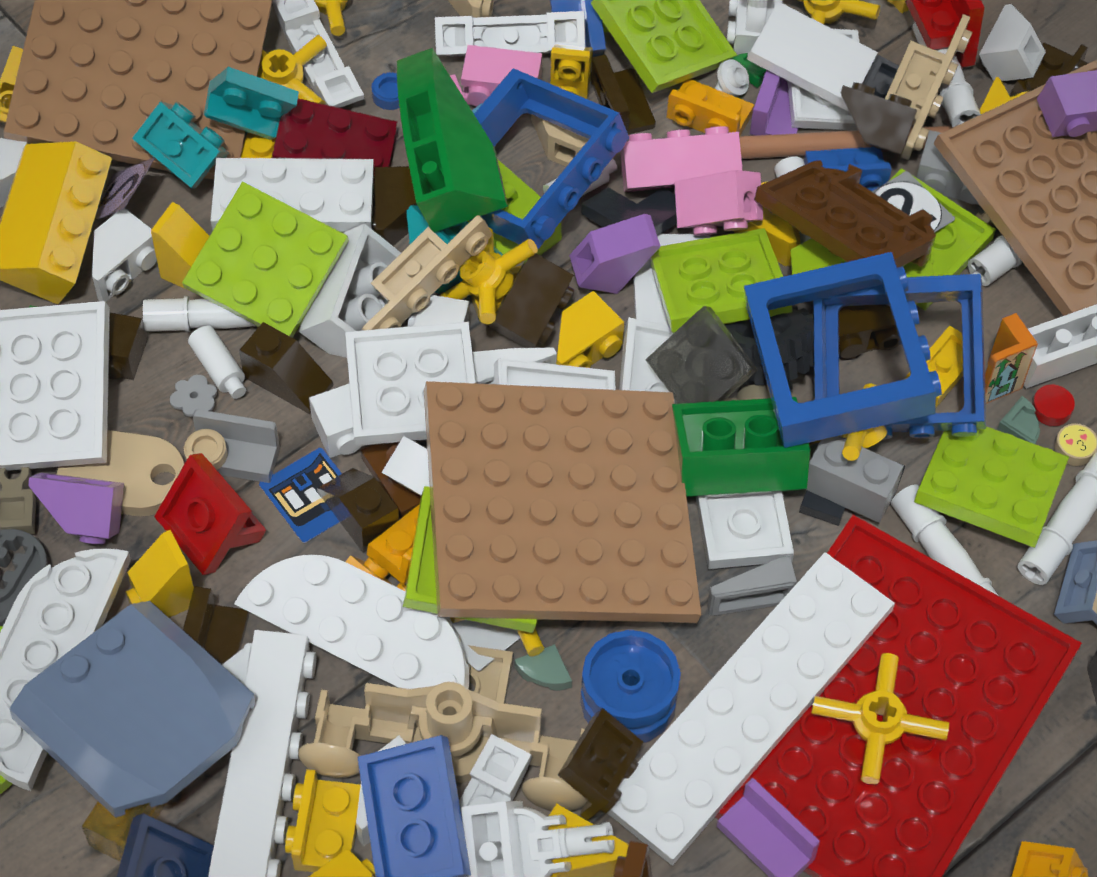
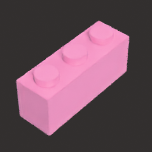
[620,126,742,192]

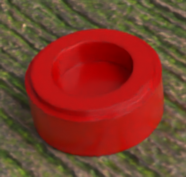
[1032,384,1075,426]

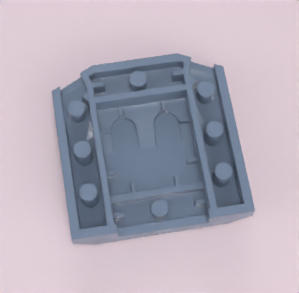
[9,601,255,818]

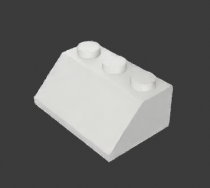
[299,223,402,358]

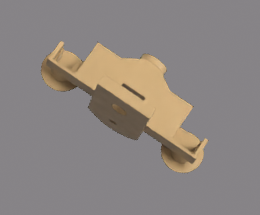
[298,645,587,811]

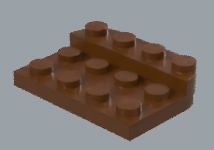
[754,160,936,267]

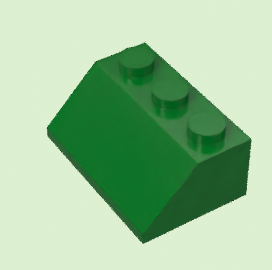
[672,397,810,496]

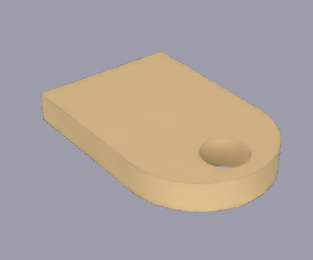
[57,430,184,516]

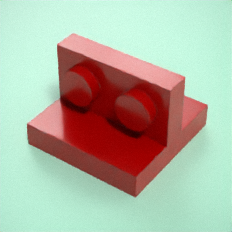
[906,0,985,67]
[154,453,267,575]

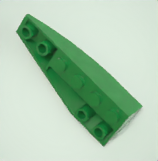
[397,48,508,232]

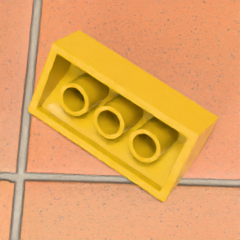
[0,141,112,305]

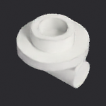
[715,59,749,97]

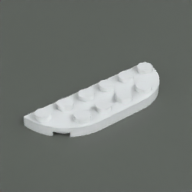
[0,548,131,791]
[234,555,469,689]

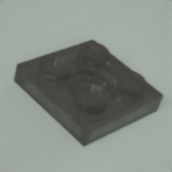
[645,306,758,404]

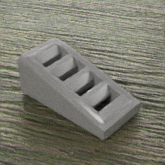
[707,555,797,616]

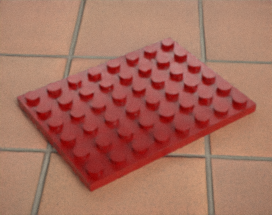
[715,515,1082,877]

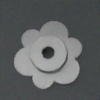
[170,375,217,417]

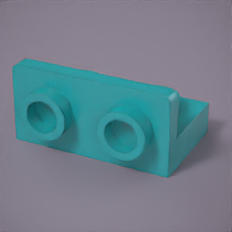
[204,67,299,140]
[132,101,229,189]

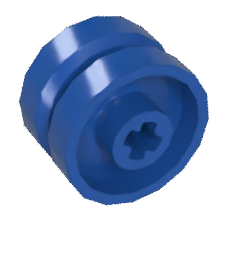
[580,630,681,742]

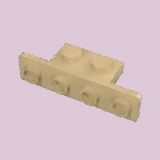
[885,14,972,160]
[362,215,492,330]

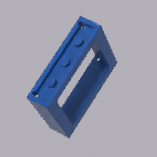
[469,68,629,249]
[744,252,942,448]
[814,274,986,440]

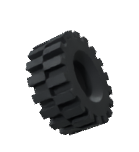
[712,305,814,385]

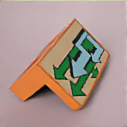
[985,313,1038,404]

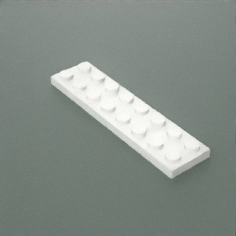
[607,552,895,866]

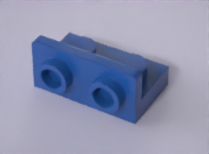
[804,147,891,191]

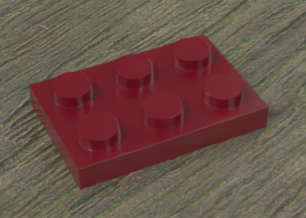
[272,98,398,183]

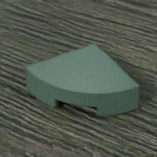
[997,396,1040,444]
[514,644,572,691]

